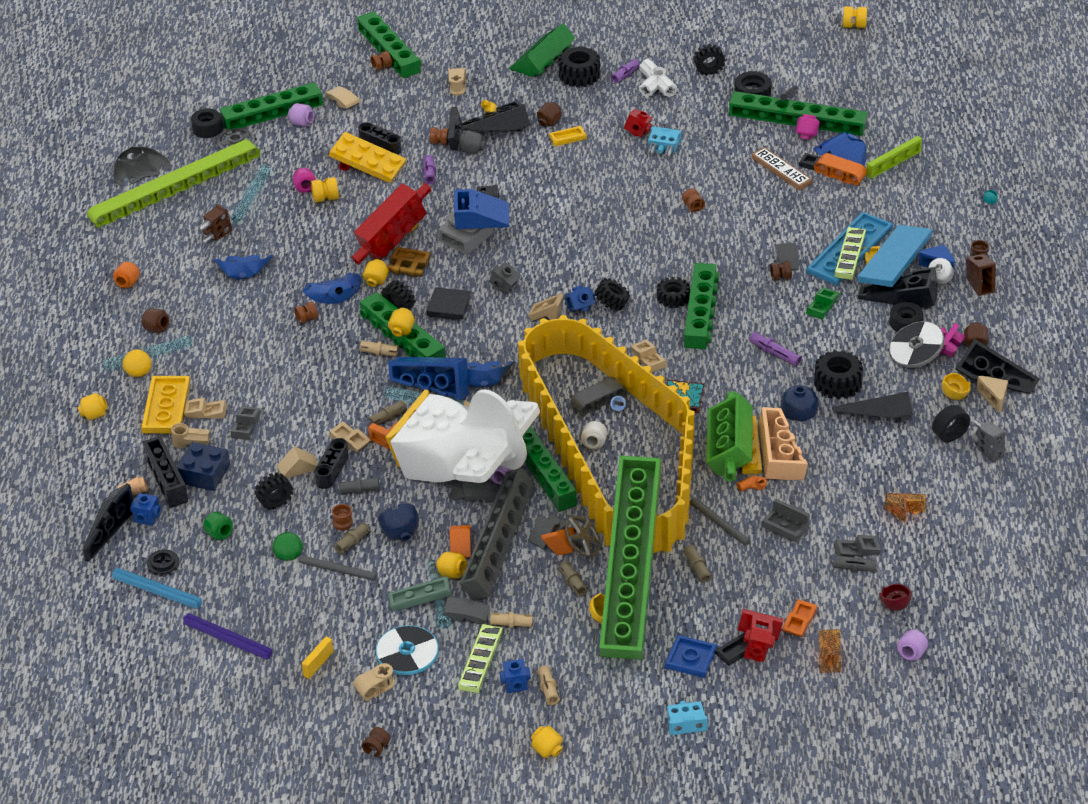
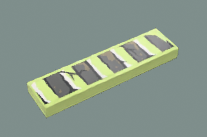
[835,227,866,280]
[458,624,503,693]

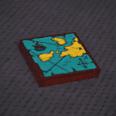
[666,379,705,413]

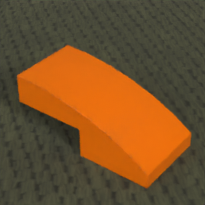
[782,599,817,637]

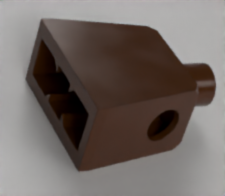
[966,254,996,296]

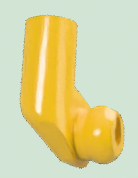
[481,100,497,112]

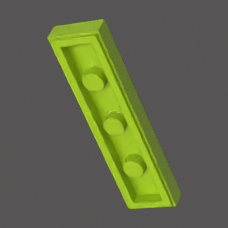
[866,136,922,179]

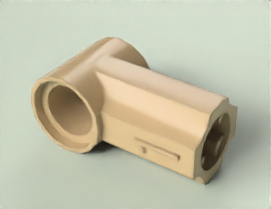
[171,423,210,448]

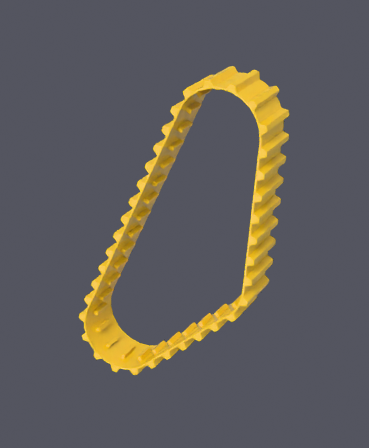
[518,315,694,553]

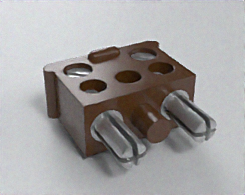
[198,204,232,245]

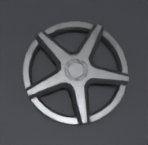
[216,128,255,150]
[565,516,602,557]

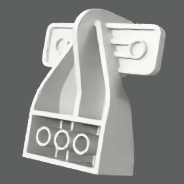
[390,390,540,483]

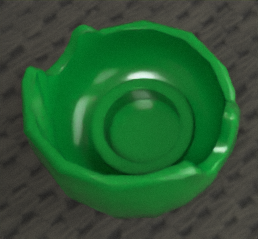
[272,532,303,561]

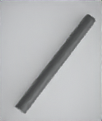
[690,497,751,546]
[299,555,377,581]

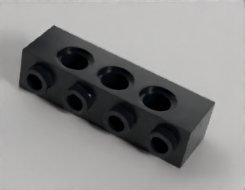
[142,435,188,508]

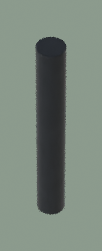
[780,85,798,101]

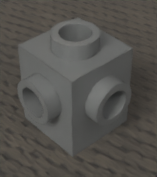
[489,262,521,294]

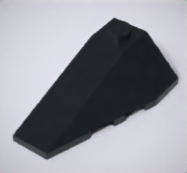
[457,100,530,131]
[858,267,938,308]
[955,339,1040,394]
[832,392,913,421]
[83,483,133,562]

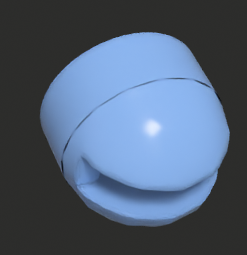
[610,396,626,411]

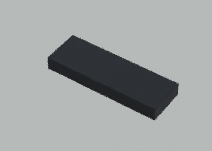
[447,106,461,151]

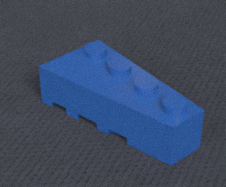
[388,357,469,400]

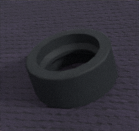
[932,405,970,443]

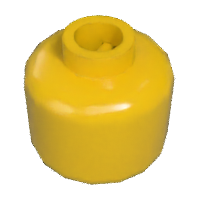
[363,259,389,287]
[388,308,415,337]
[78,393,108,420]
[436,551,468,579]
[531,726,563,758]

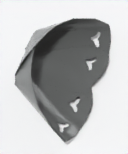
[113,146,170,186]

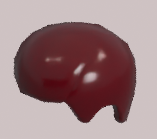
[879,583,912,611]

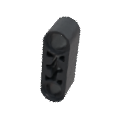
[358,122,401,155]
[315,438,349,489]

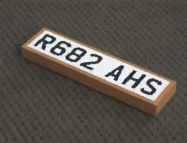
[751,147,812,191]

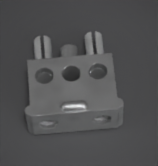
[972,419,1005,462]

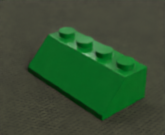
[509,23,575,77]

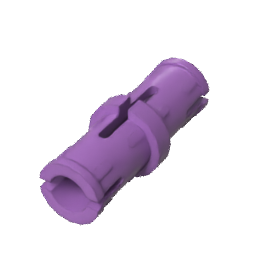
[611,59,640,83]
[422,155,436,184]

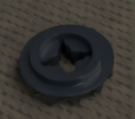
[147,550,179,576]

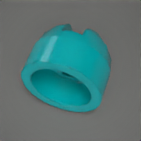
[983,189,998,204]

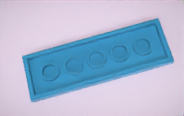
[806,212,893,285]
[858,225,933,287]

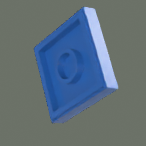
[664,635,718,678]

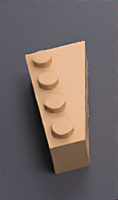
[758,407,808,480]

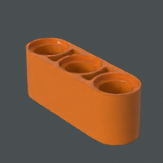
[814,153,867,186]

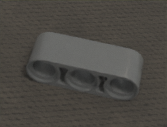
[570,377,627,417]

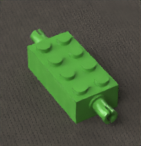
[706,391,753,482]

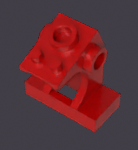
[737,609,783,662]

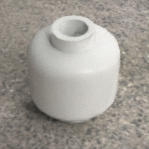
[929,258,954,284]
[581,421,608,450]

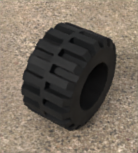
[558,47,600,88]
[814,350,863,399]

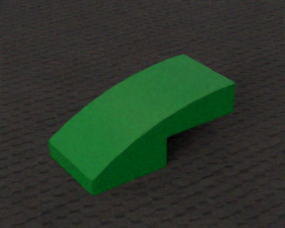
[806,287,839,320]

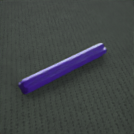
[183,613,273,660]

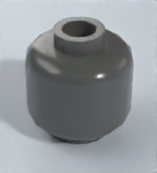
[459,130,485,154]

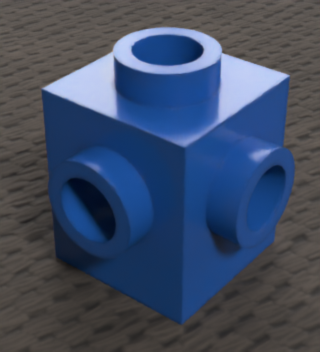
[564,285,595,313]
[130,493,161,526]
[499,659,531,693]

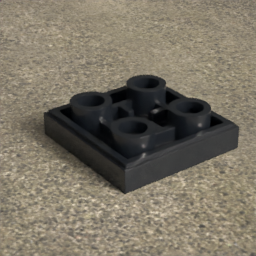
[427,287,471,320]

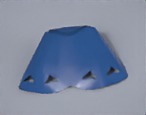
[814,132,866,166]
[212,255,274,279]
[303,273,362,304]
[467,361,515,388]

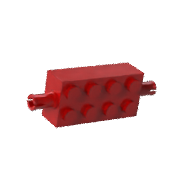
[351,183,432,265]

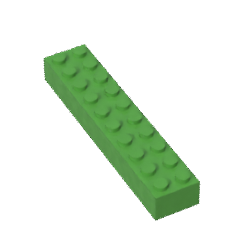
[599,456,662,660]

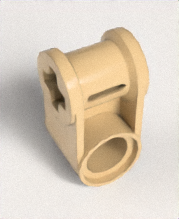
[448,68,466,95]
[353,663,395,701]

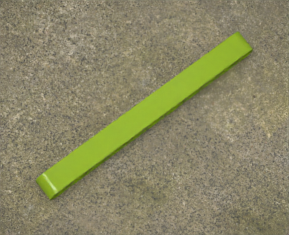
[87,139,260,228]

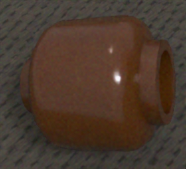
[537,102,562,127]
[142,308,169,333]
[964,322,989,348]

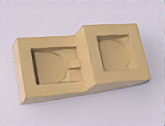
[325,86,360,109]
[630,339,667,372]
[184,398,227,418]
[329,421,371,452]

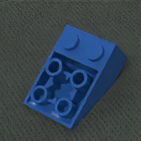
[454,189,509,229]

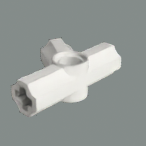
[639,59,677,97]

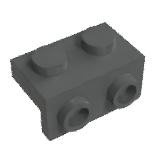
[762,499,810,542]

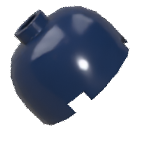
[780,385,818,421]
[378,503,419,541]

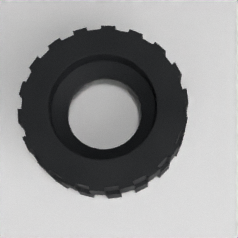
[734,71,772,97]

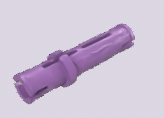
[749,332,802,367]

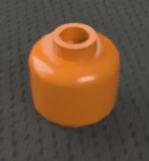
[113,261,140,288]

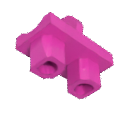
[938,323,964,357]

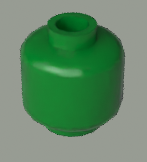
[203,512,233,540]

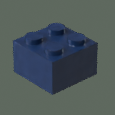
[177,442,230,491]

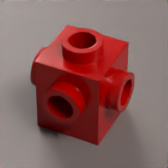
[623,108,653,138]

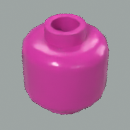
[795,114,820,140]
[292,168,316,193]

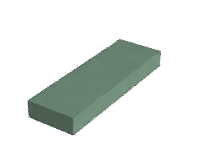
[388,576,452,611]

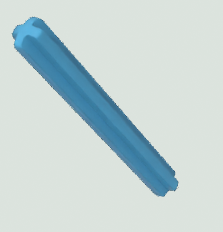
[112,568,202,609]

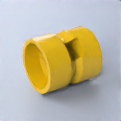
[843,6,867,28]
[310,177,339,203]

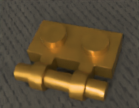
[387,247,431,277]

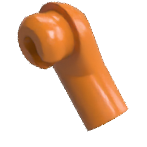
[736,476,767,492]

